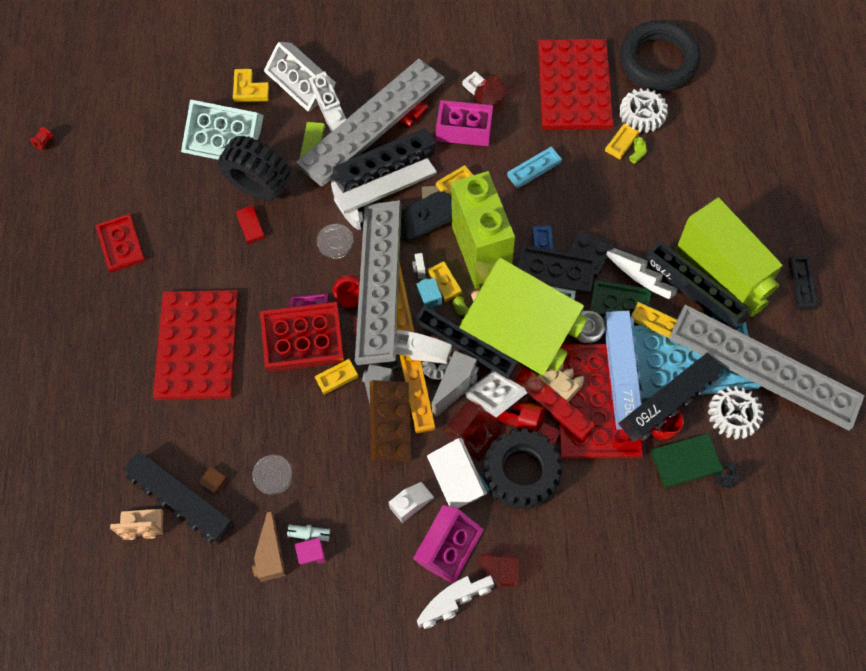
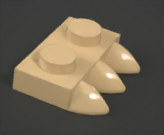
[538,363,584,402]

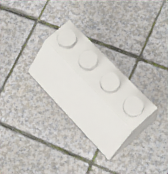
[264,42,336,112]

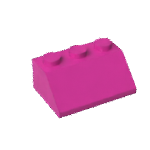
[436,100,493,146]
[413,505,484,583]

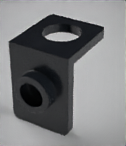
[714,462,741,488]

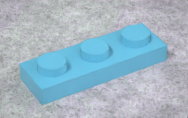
[507,147,562,189]

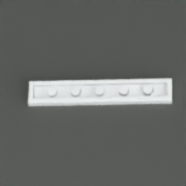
[334,158,436,214]

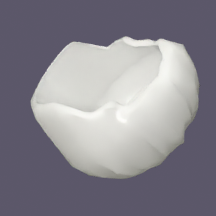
[576,311,605,344]

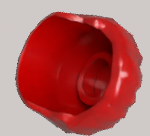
[333,274,360,308]
[650,412,684,440]

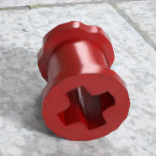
[30,127,54,150]

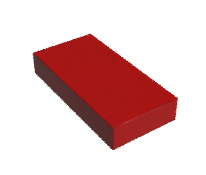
[236,206,265,244]

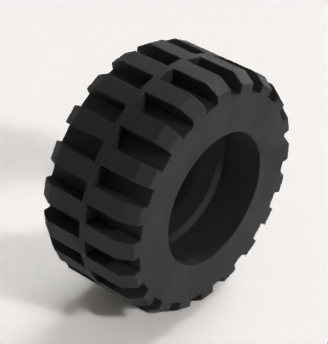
[218,135,291,201]
[484,428,563,510]

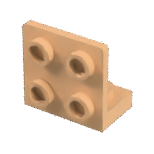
[110,509,163,540]

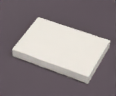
[464,370,527,417]
[427,438,487,509]

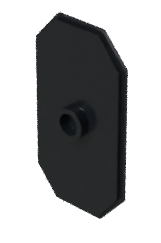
[400,191,452,242]

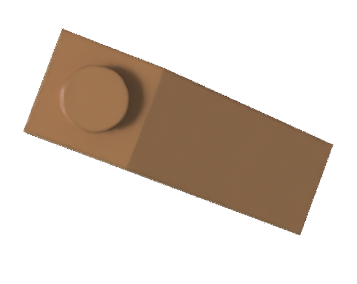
[252,512,286,582]

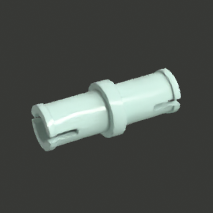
[287,524,330,542]

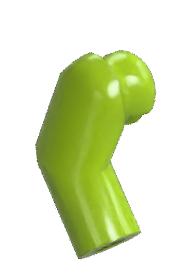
[629,137,647,164]
[452,296,469,317]

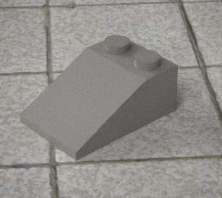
[432,351,479,417]

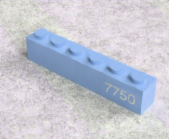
[604,311,643,429]

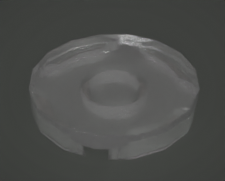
[317,224,354,259]
[252,455,293,495]

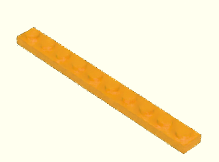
[397,262,435,434]

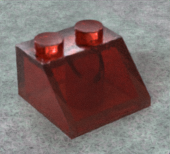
[443,401,503,461]

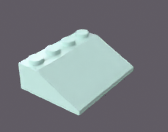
[181,100,264,160]

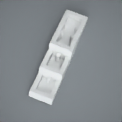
[606,248,678,299]

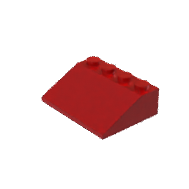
[260,302,345,372]

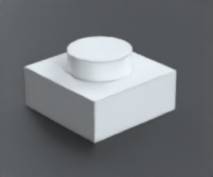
[462,72,487,96]
[412,253,426,279]

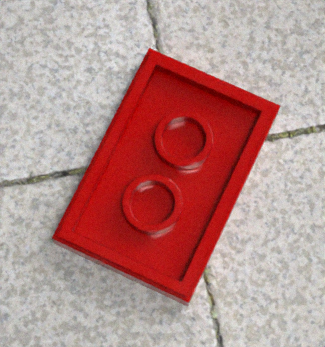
[95,214,146,273]

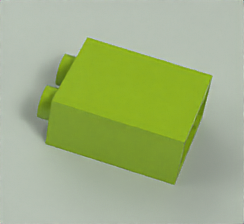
[451,171,515,289]
[675,197,783,317]
[459,257,588,376]

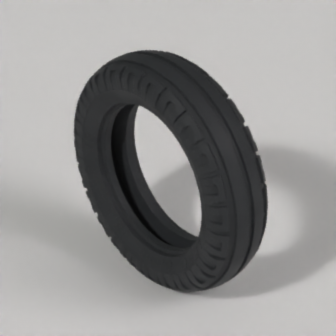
[620,20,700,92]

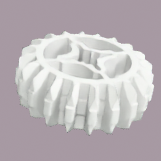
[620,88,668,134]
[708,386,764,440]

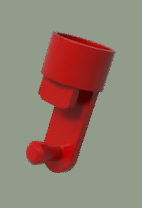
[477,401,545,433]

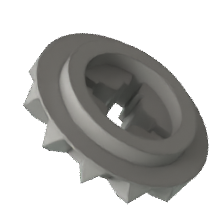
[422,360,450,379]

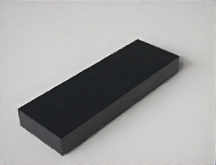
[789,256,818,310]

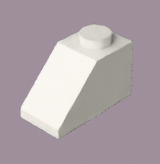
[389,482,434,524]

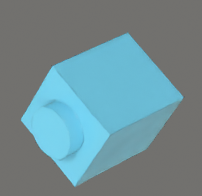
[416,278,442,308]

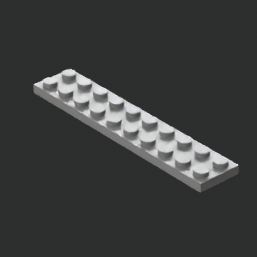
[296,59,444,187]
[355,200,402,365]
[668,305,865,431]

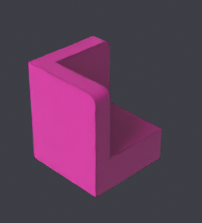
[295,538,326,565]

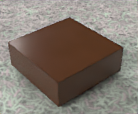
[198,466,227,495]

